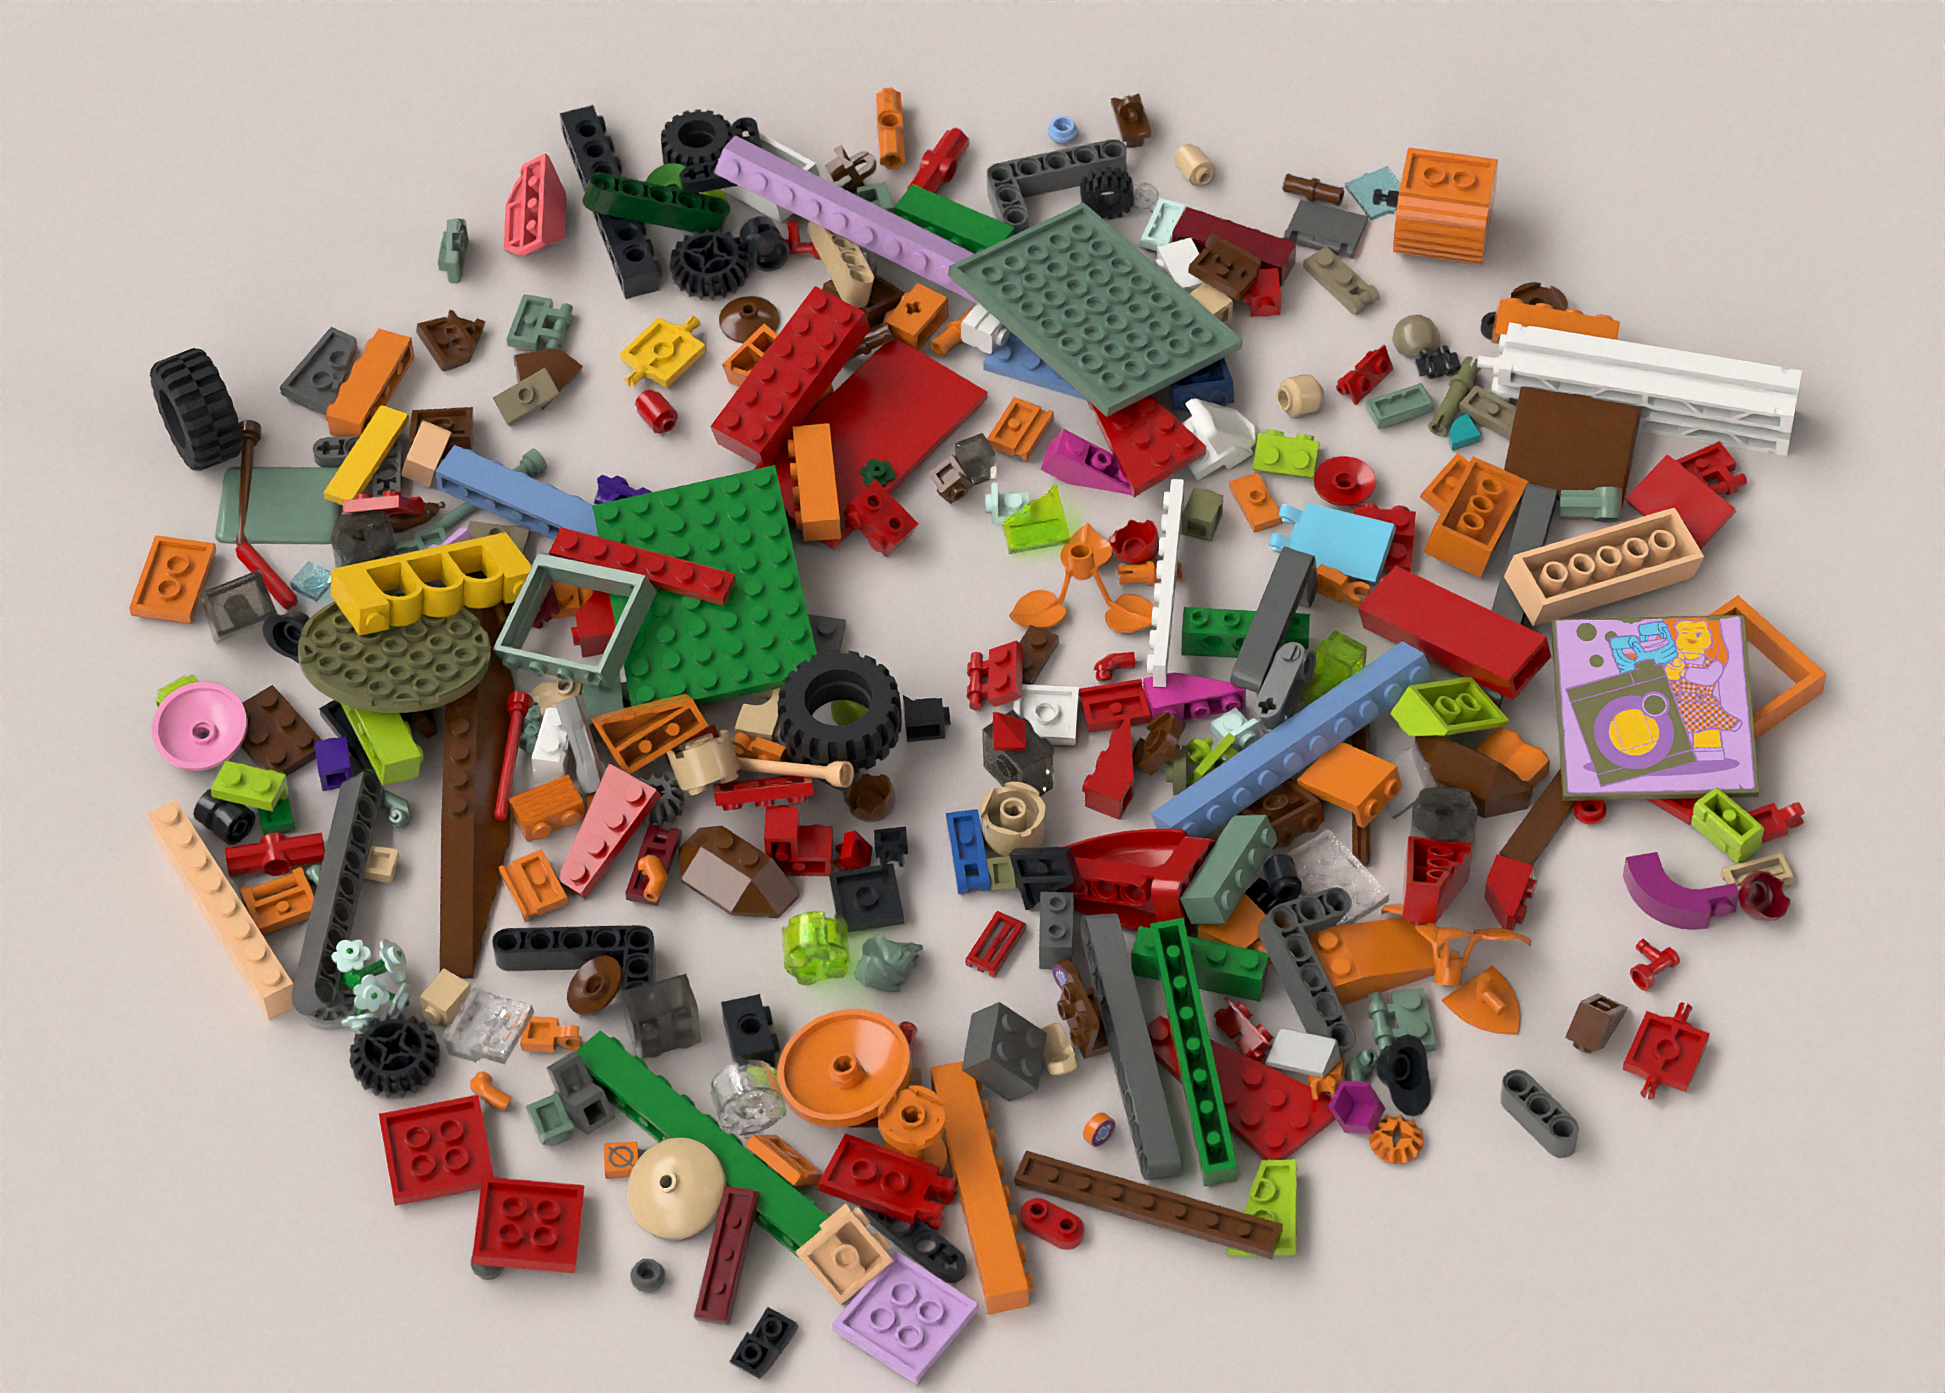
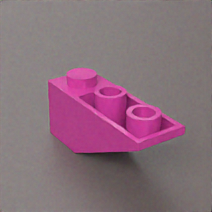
[1040,429,1132,495]
[1143,672,1246,721]

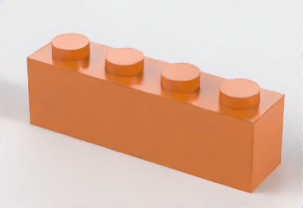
[1491,298,1620,344]
[325,328,414,437]
[787,423,841,542]

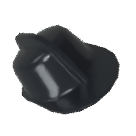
[262,611,310,663]
[1376,1034,1431,1116]

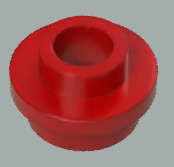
[1573,800,1606,825]

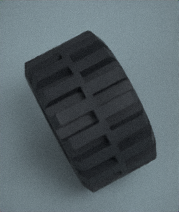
[661,109,733,177]

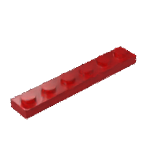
[549,527,736,606]

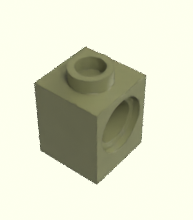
[1182,488,1223,542]

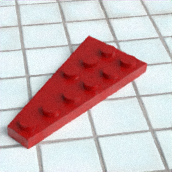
[1147,1015,1336,1160]

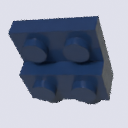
[1168,358,1234,412]

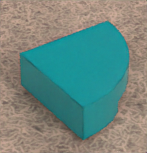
[1449,413,1480,451]

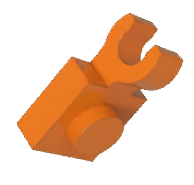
[1317,564,1370,608]
[520,1016,582,1053]

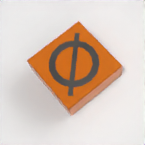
[604,1141,639,1179]

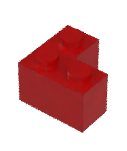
[764,805,834,876]

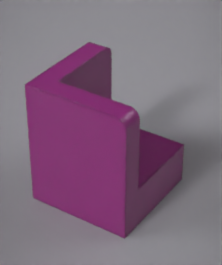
[1328,1081,1386,1135]

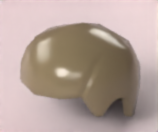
[1392,314,1440,358]

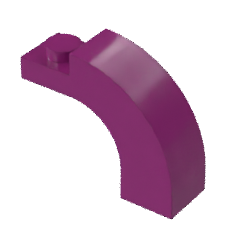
[1623,852,1739,930]

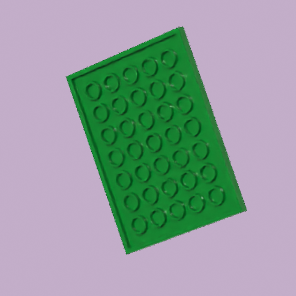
[592,465,817,706]

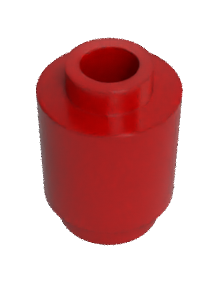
[635,389,678,434]

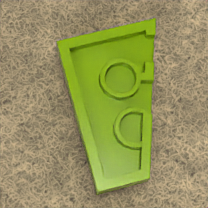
[1227,1160,1297,1256]

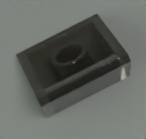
[200,570,278,644]

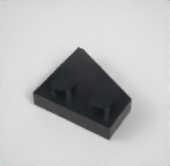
[1009,847,1080,910]

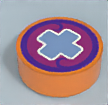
[1083,1112,1116,1147]

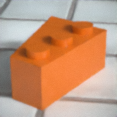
[589,693,708,774]

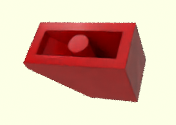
[571,590,616,658]

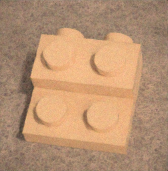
[796,1204,893,1305]

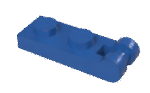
[946,809,991,894]

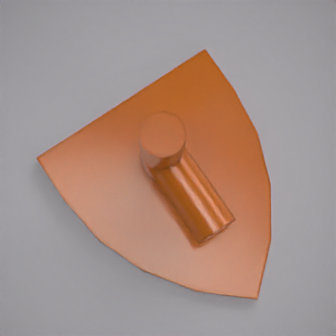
[1442,965,1520,1035]

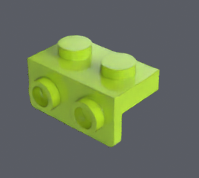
[1253,429,1320,479]
[211,760,288,811]

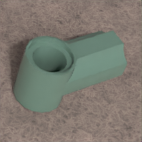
[1560,487,1623,523]

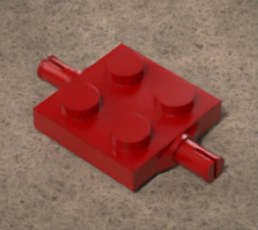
[1623,1002,1710,1100]

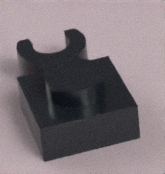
[874,826,908,869]

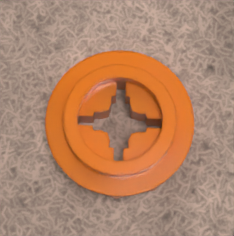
[1369,1114,1424,1164]

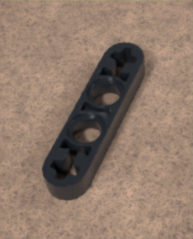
[860,1206,966,1284]

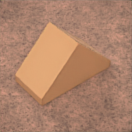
[401,420,452,487]

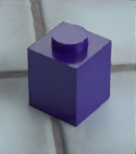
[314,737,353,791]

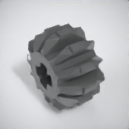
[639,773,684,828]

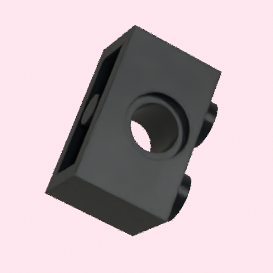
[721,994,780,1075]

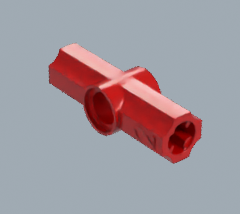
[907,127,969,194]
[225,832,325,877]

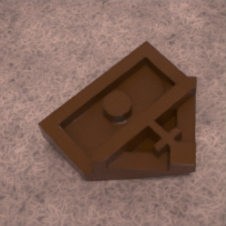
[416,310,486,371]
[513,349,583,410]

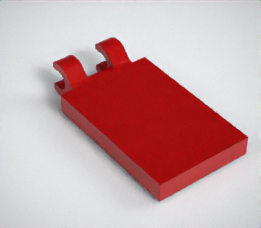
[818,1133,958,1230]

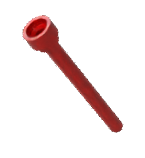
[494,691,533,821]

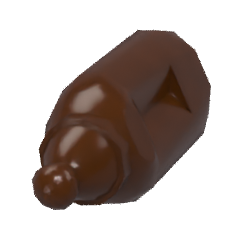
[388,501,446,533]

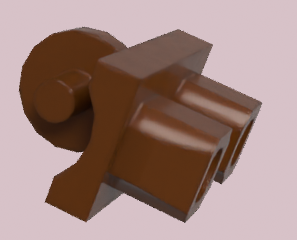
[1111,94,1151,148]

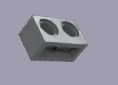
[1039,892,1074,969]

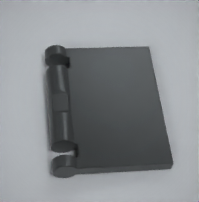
[1284,199,1368,258]

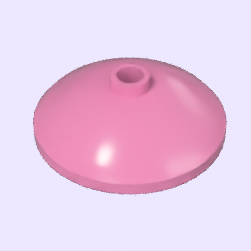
[152,682,248,771]

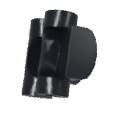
[1415,346,1461,379]

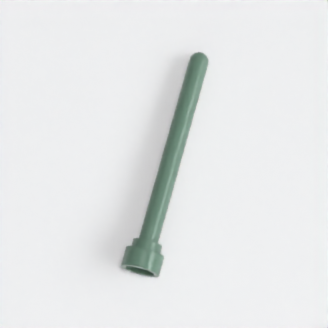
[422,448,547,532]

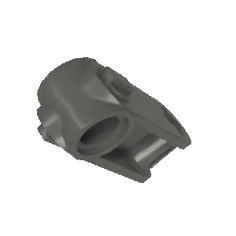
[1253,642,1316,734]

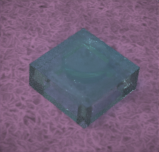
[290,561,331,602]

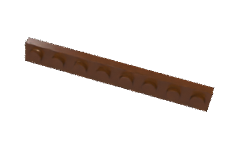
[1014,1150,1283,1259]

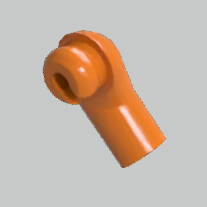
[638,855,668,902]
[470,1071,512,1112]

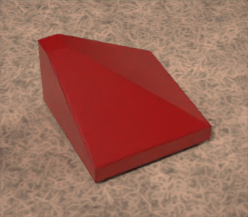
[993,712,1026,751]

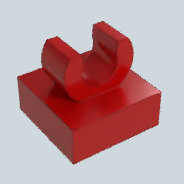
[833,830,873,871]

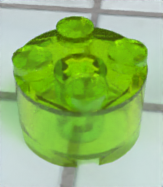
[781,911,850,986]

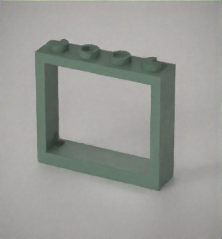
[493,553,657,689]

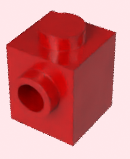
[1243,268,1281,317]

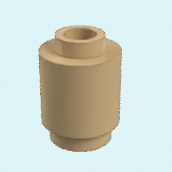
[1174,144,1215,186]

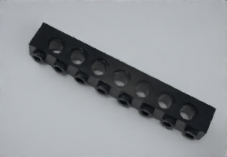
[560,105,663,299]

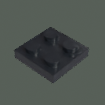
[829,863,904,934]

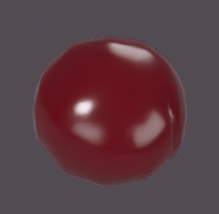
[1739,871,1791,921]

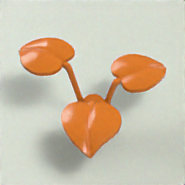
[1009,523,1154,633]
[1381,903,1532,986]

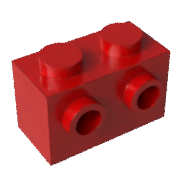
[843,480,919,557]

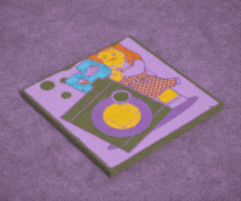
[1551,615,1759,801]

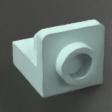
[985,482,1029,525]
[1210,708,1260,751]

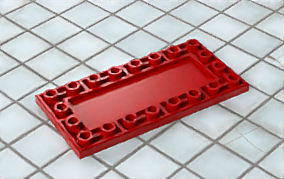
[753,337,988,550]

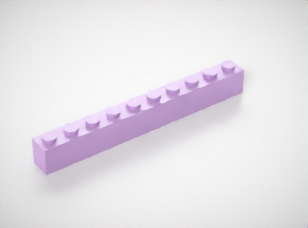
[714,136,978,303]

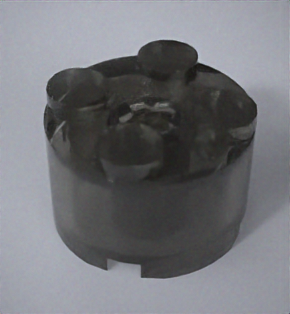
[330,511,396,568]
[1410,786,1478,845]

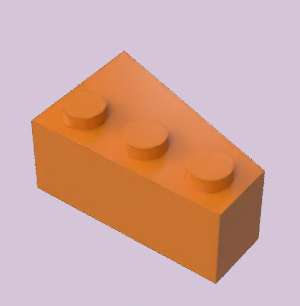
[722,324,834,412]

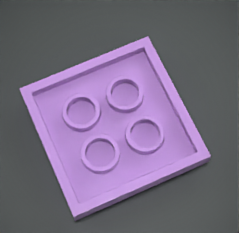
[832,1250,979,1385]

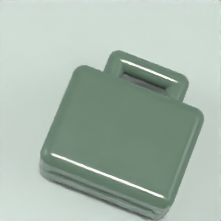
[215,467,342,544]

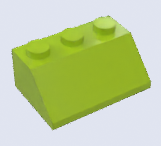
[1390,677,1509,736]

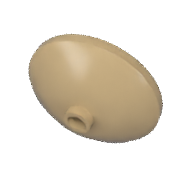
[627,1138,726,1240]

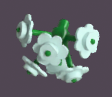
[332,939,411,1032]

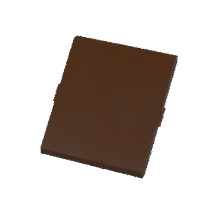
[1504,387,1642,508]

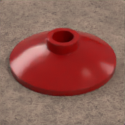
[1314,456,1376,506]

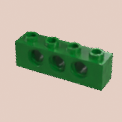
[1181,607,1310,658]

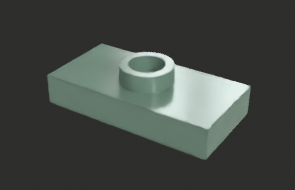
[1366,383,1435,429]

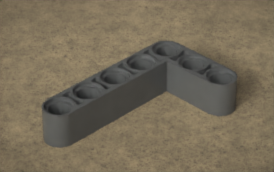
[987,139,1127,235]
[1230,546,1318,693]
[1258,887,1356,1055]

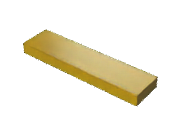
[323,405,409,505]

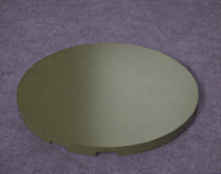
[298,589,491,713]

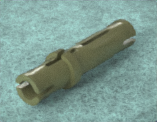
[1428,356,1481,436]

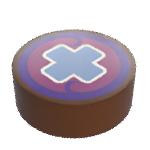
[1052,959,1081,990]

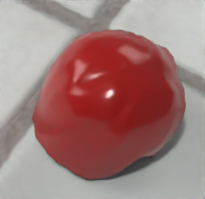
[1109,520,1160,565]

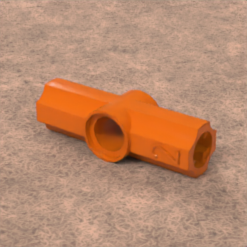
[876,88,905,169]

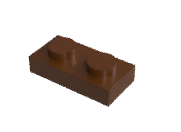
[1019,625,1059,685]

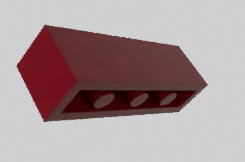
[1172,207,1296,287]

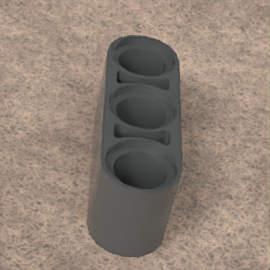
[1500,1069,1579,1158]

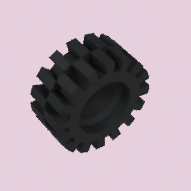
[1080,167,1135,220]

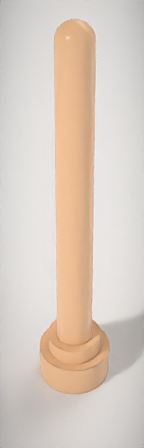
[737,757,854,788]

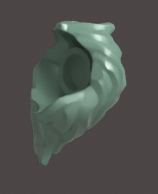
[854,935,923,992]

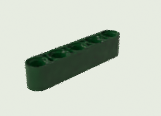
[582,172,731,233]

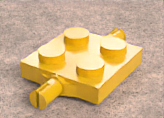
[620,315,706,389]

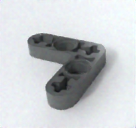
[312,435,403,497]

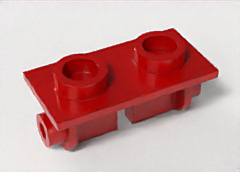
[1336,345,1393,405]
[1214,997,1274,1062]

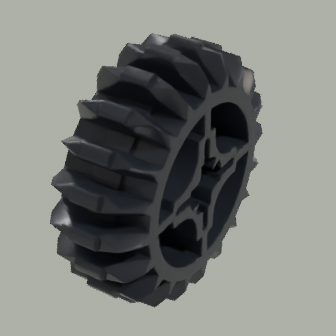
[669,228,750,301]
[349,1013,440,1099]

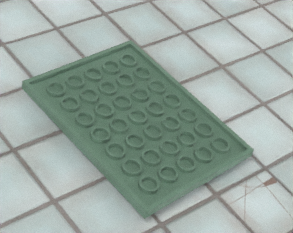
[948,202,1243,417]

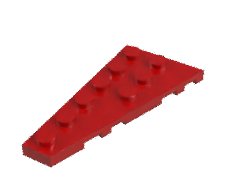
[1087,395,1206,498]

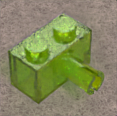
[1304,630,1367,704]

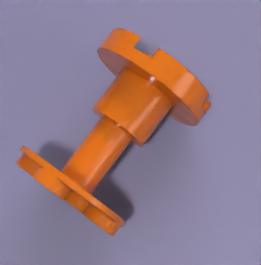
[878,1085,948,1176]

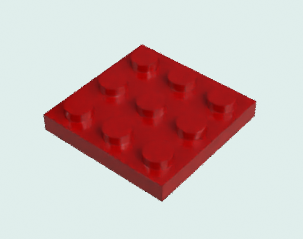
[713,775,814,811]
[379,1094,494,1206]
[472,1176,585,1273]

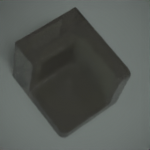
[955,433,997,486]

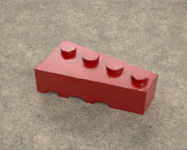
[1402,836,1473,926]

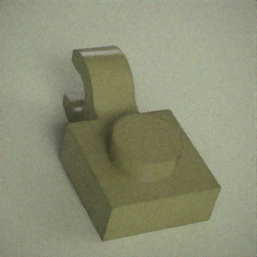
[1164,745,1188,795]

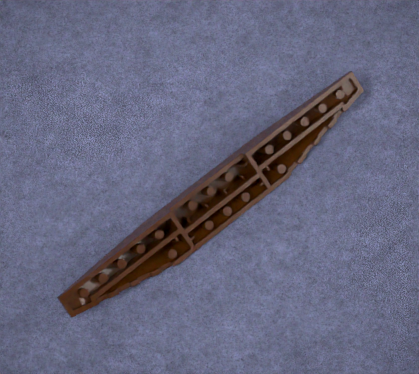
[440,571,514,979]

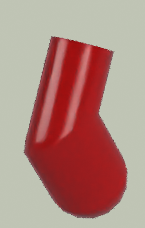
[1094,652,1135,681]

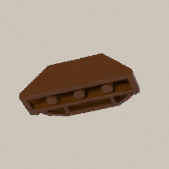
[1413,735,1533,818]
[678,825,799,918]

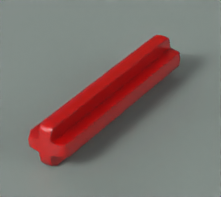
[235,542,298,610]

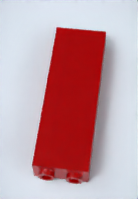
[1358,566,1551,700]

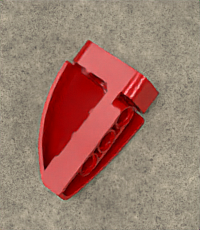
[1057,828,1216,933]

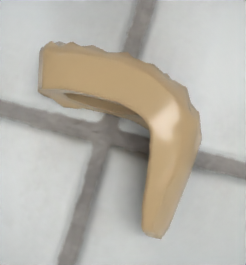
[1042,1023,1078,1076]

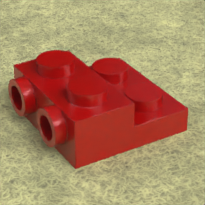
[1353,503,1416,574]

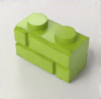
[1691,787,1764,864]

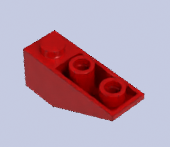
[1082,717,1134,820]

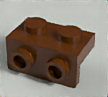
[1188,233,1261,301]

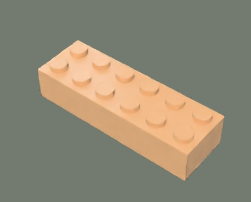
[1504,508,1704,626]

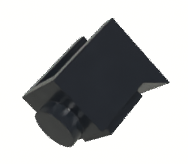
[903,695,951,742]

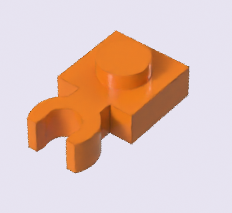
[732,732,787,762]
[1308,1055,1345,1099]

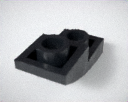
[729,1307,799,1379]

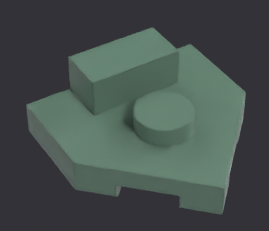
[438,218,469,283]

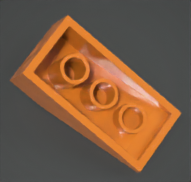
[1423,456,1529,578]
[1307,917,1443,1006]

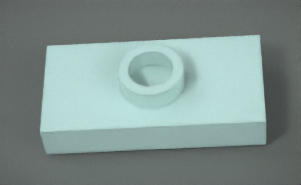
[1140,198,1188,251]

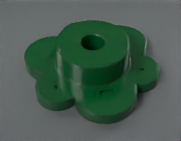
[860,459,896,487]

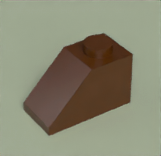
[1565,993,1628,1053]

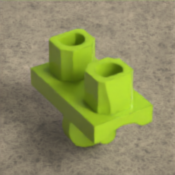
[1186,732,1239,786]

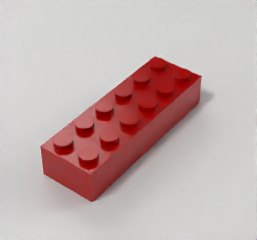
[710,286,870,468]

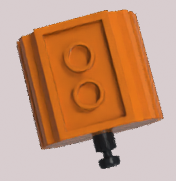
[1372,147,1498,265]

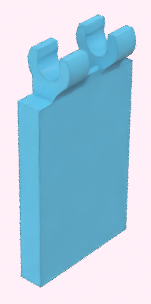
[1269,503,1396,586]

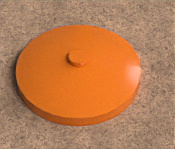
[777,1009,912,1128]

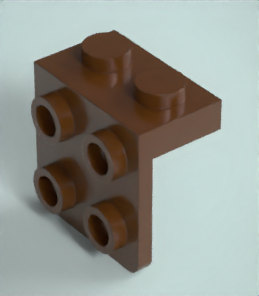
[1057,971,1110,1059]

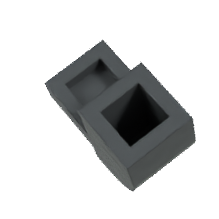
[546,1051,615,1135]

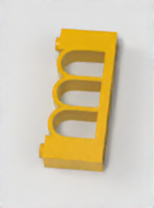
[331,532,532,636]

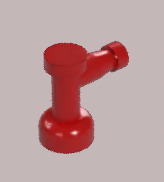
[784,220,821,260]
[1630,939,1680,991]

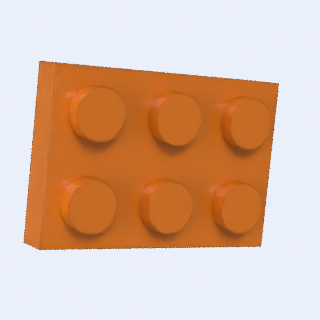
[129,535,217,624]

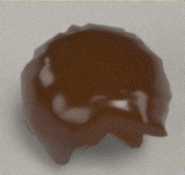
[843,774,896,822]

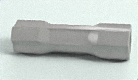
[555,695,605,795]

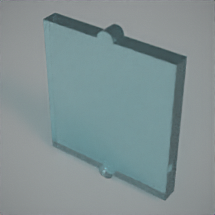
[1345,166,1401,221]

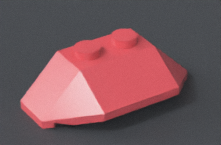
[504,153,567,256]

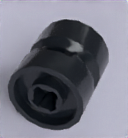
[739,216,790,271]
[193,788,256,845]

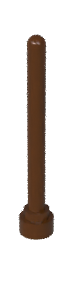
[236,420,261,546]

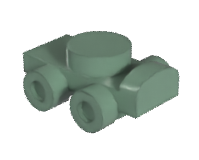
[519,705,542,754]

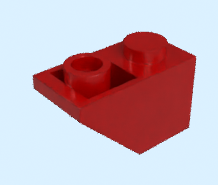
[1484,854,1537,931]

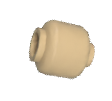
[1276,374,1324,417]

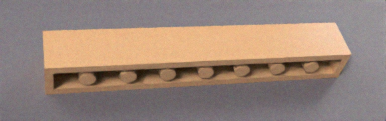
[147,800,294,1020]

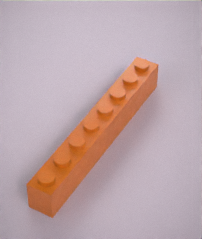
[930,1061,1034,1314]

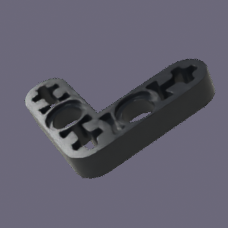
[679,117,762,194]

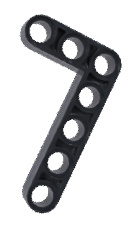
[492,925,656,1024]

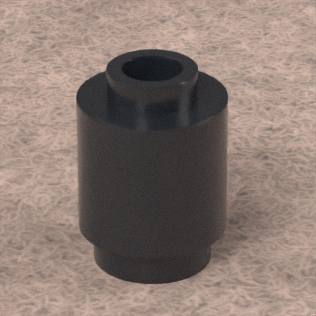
[1263,854,1302,903]

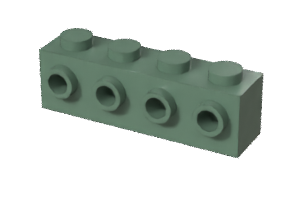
[1180,815,1278,925]

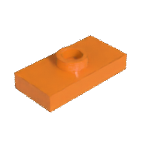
[1229,472,1282,533]

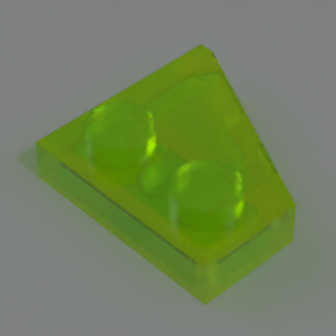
[1002,485,1070,554]

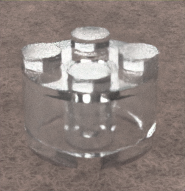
[710,1060,787,1140]

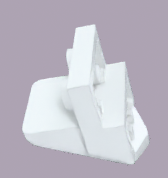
[1182,399,1256,481]

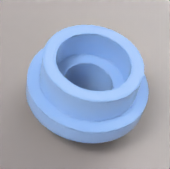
[1048,116,1077,143]

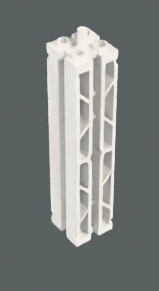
[1477,323,1802,456]

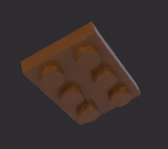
[241,685,322,777]

